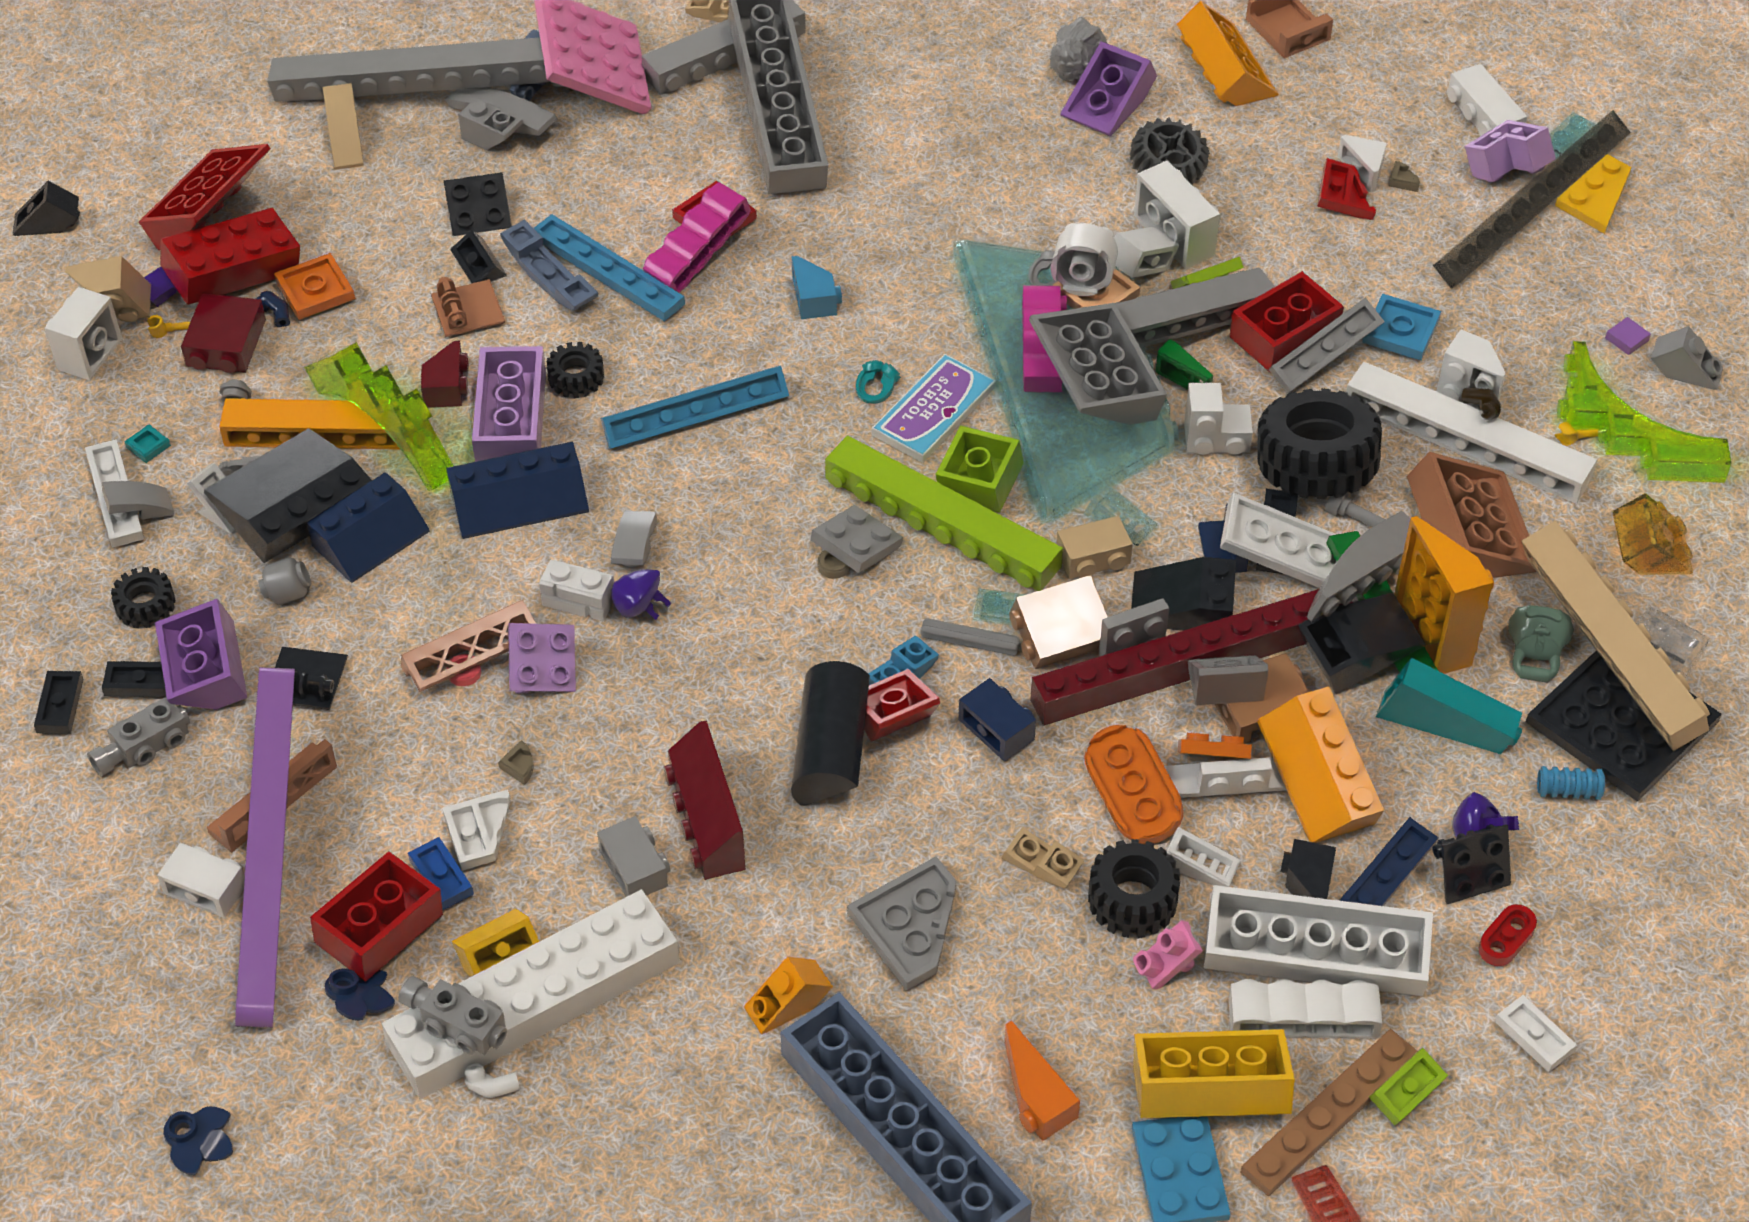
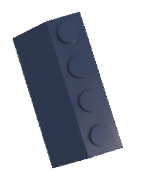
[446,441,589,539]

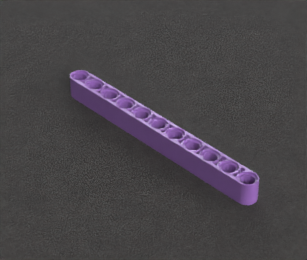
[235,667,295,1028]

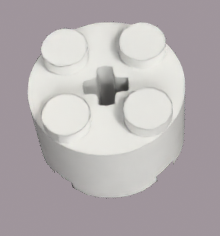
[1051,223,1118,296]

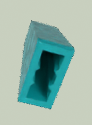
[1375,658,1522,754]

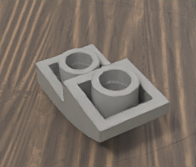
[102,481,174,519]
[611,511,657,567]

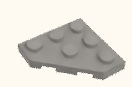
[847,856,956,991]

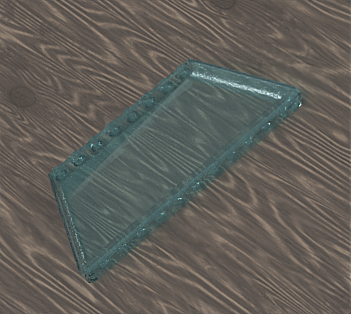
[953,239,1179,524]

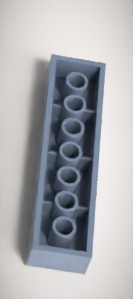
[780,992,1032,1222]

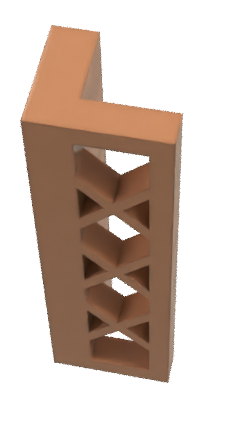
[401,599,536,692]
[207,739,337,853]

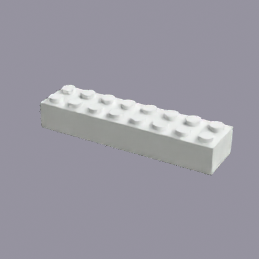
[381,889,680,1100]

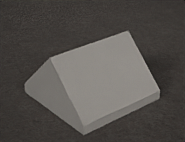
[1188,655,1268,705]

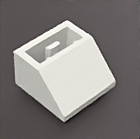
[1437,329,1506,411]

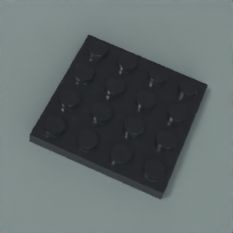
[1526,650,1722,801]

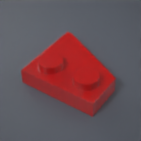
[1317,158,1376,220]

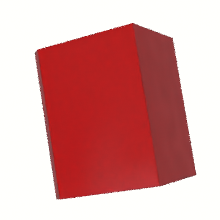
[864,669,940,742]

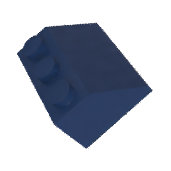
[307,472,430,583]

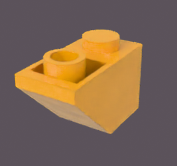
[743,957,833,1034]

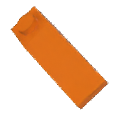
[1004,1020,1080,1141]

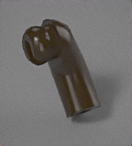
[1461,388,1502,420]

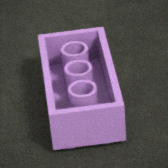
[472,346,546,462]

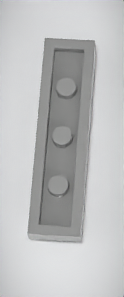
[1269,297,1385,393]

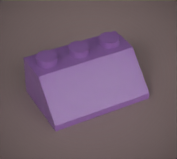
[155,599,248,710]

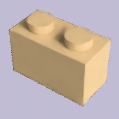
[1056,516,1133,579]

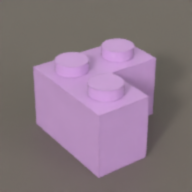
[1465,120,1556,182]

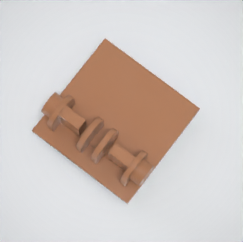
[431,277,505,337]

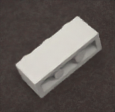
[1447,63,1527,136]

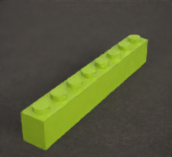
[825,435,1063,591]

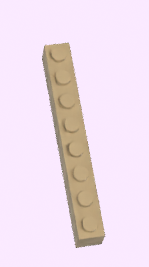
[1521,520,1710,751]

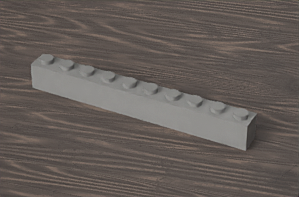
[267,37,551,102]

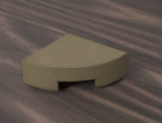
[1389,161,1420,192]
[498,740,534,785]

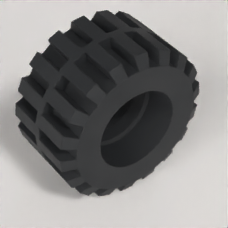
[1088,839,1181,938]

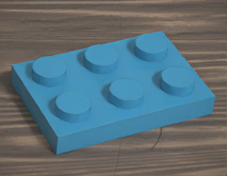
[1131,1116,1231,1222]

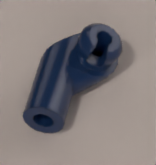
[256,291,290,327]

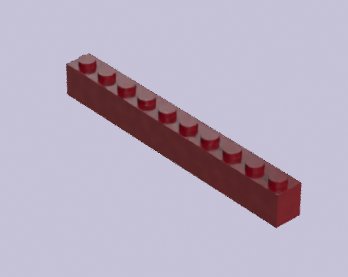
[1030,589,1353,726]

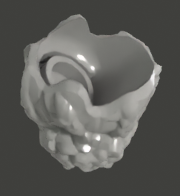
[1050,17,1107,81]

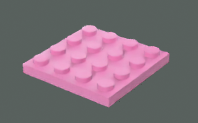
[534,0,651,114]

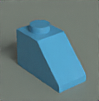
[791,256,842,319]

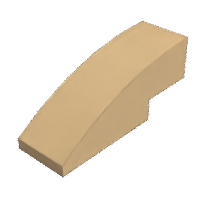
[323,83,364,170]

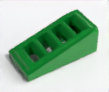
[1155,339,1213,390]

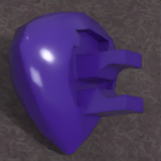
[611,569,672,620]
[1452,792,1519,839]

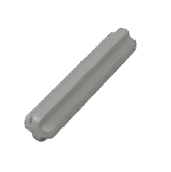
[921,618,1020,656]

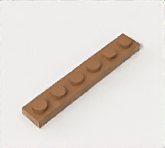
[1240,1028,1417,1197]

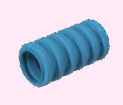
[1537,766,1605,800]

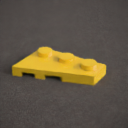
[1555,154,1632,234]

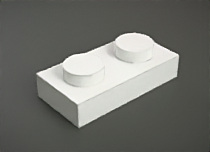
[1495,995,1577,1072]

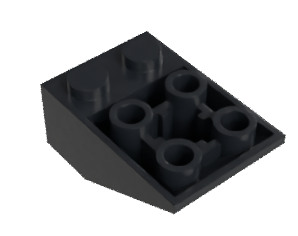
[1298,593,1426,694]

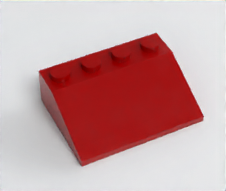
[139,144,271,251]

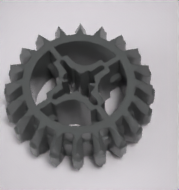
[1130,117,1210,185]

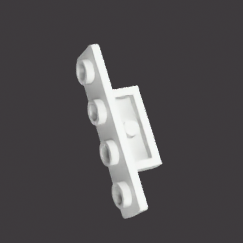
[1164,758,1287,798]

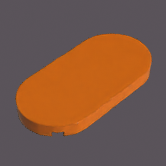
[1084,725,1184,844]

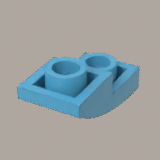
[868,635,939,685]

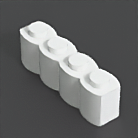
[1228,979,1382,1039]

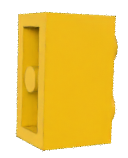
[451,908,539,977]

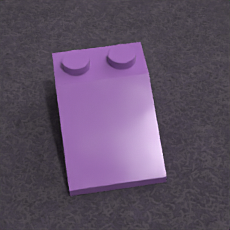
[1060,41,1158,136]

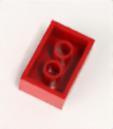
[1229,271,1344,373]
[310,851,443,982]

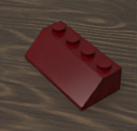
[663,720,746,880]

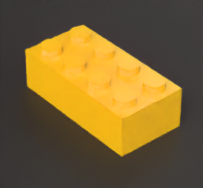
[1133,1029,1295,1118]

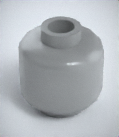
[258,557,311,605]

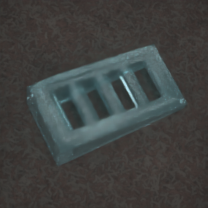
[1084,484,1158,546]

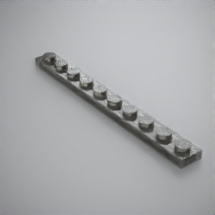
[1433,110,1631,289]

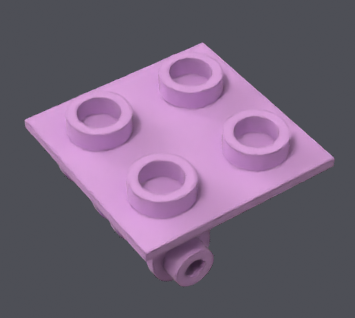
[508,623,576,694]

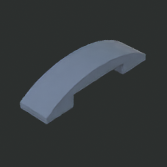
[500,219,598,311]

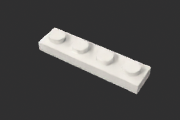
[85,440,144,548]

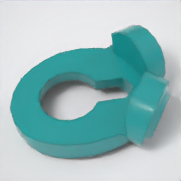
[856,360,901,404]

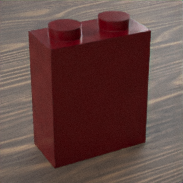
[181,293,266,373]

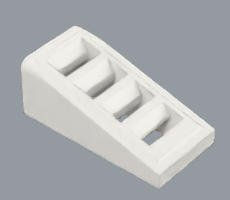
[1165,827,1241,887]

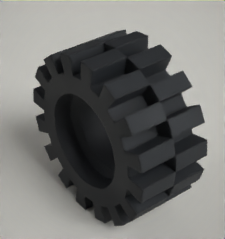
[546,342,604,398]
[111,567,176,629]

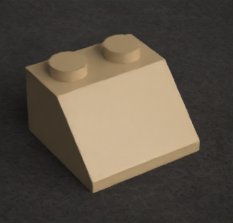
[65,256,151,322]

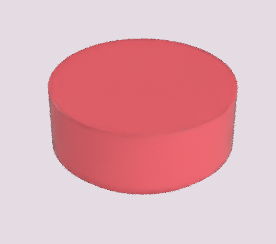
[446,654,481,686]

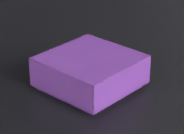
[1605,317,1651,355]

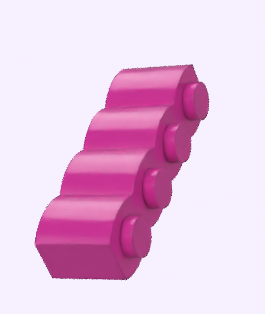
[643,182,751,292]
[1022,285,1067,392]

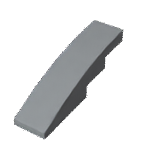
[446,87,557,136]

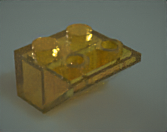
[1612,493,1693,575]

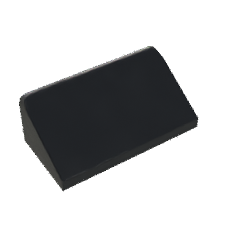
[450,230,507,283]

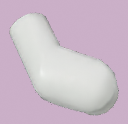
[464,1063,520,1098]

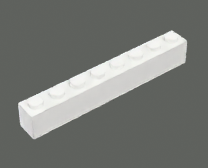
[1346,361,1597,504]

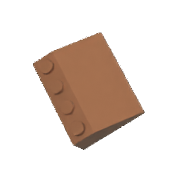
[1407,452,1537,578]

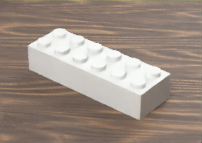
[1203,885,1433,996]

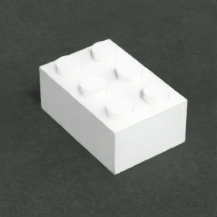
[1134,160,1220,269]

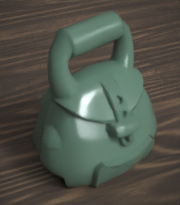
[1508,605,1574,683]

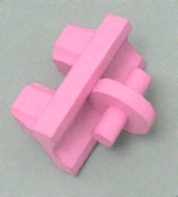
[1133,920,1203,989]

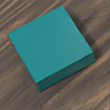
[124,424,171,463]

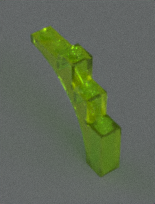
[1557,341,1732,483]
[304,342,454,491]

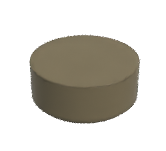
[818,550,850,579]

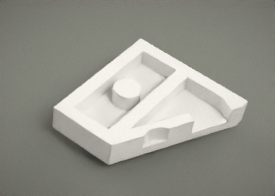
[442,789,510,871]

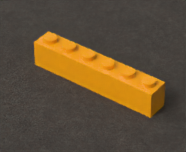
[219,398,418,450]

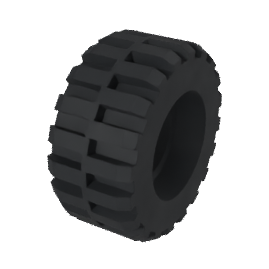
[1257,388,1382,499]

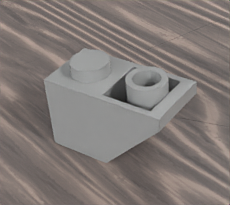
[458,98,523,150]
[1651,326,1723,390]

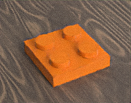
[274,253,355,320]
[1178,733,1252,759]

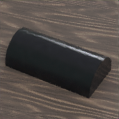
[791,661,870,806]

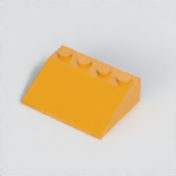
[1394,516,1494,674]

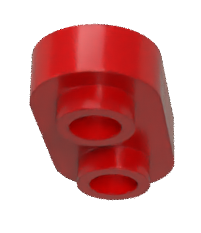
[1478,904,1537,966]

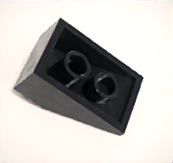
[1131,557,1236,631]

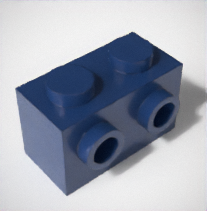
[958,678,1036,762]

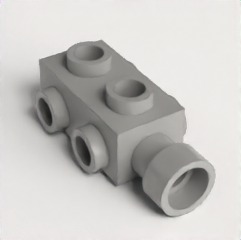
[87,696,190,777]
[398,976,507,1055]

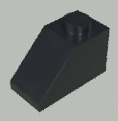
[12,180,80,236]
[1280,839,1336,899]

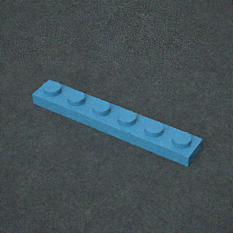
[534,214,685,322]
[600,366,789,449]

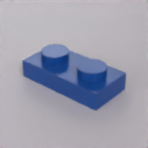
[408,837,474,910]

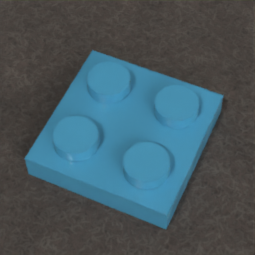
[1362,293,1441,361]

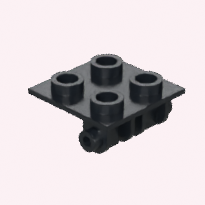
[444,172,512,236]
[275,646,348,710]
[1433,824,1511,905]

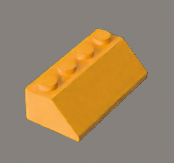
[1176,0,1279,106]
[1257,686,1384,843]

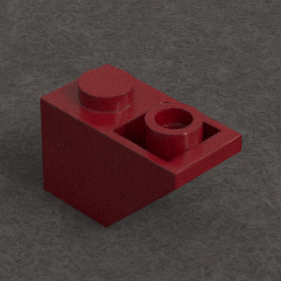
[421,340,469,408]

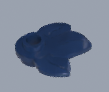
[325,969,395,1021]
[163,1106,233,1175]

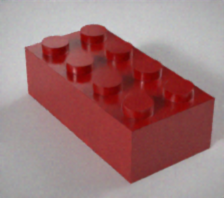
[160,207,301,305]

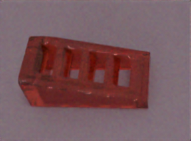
[1292,1164,1361,1222]

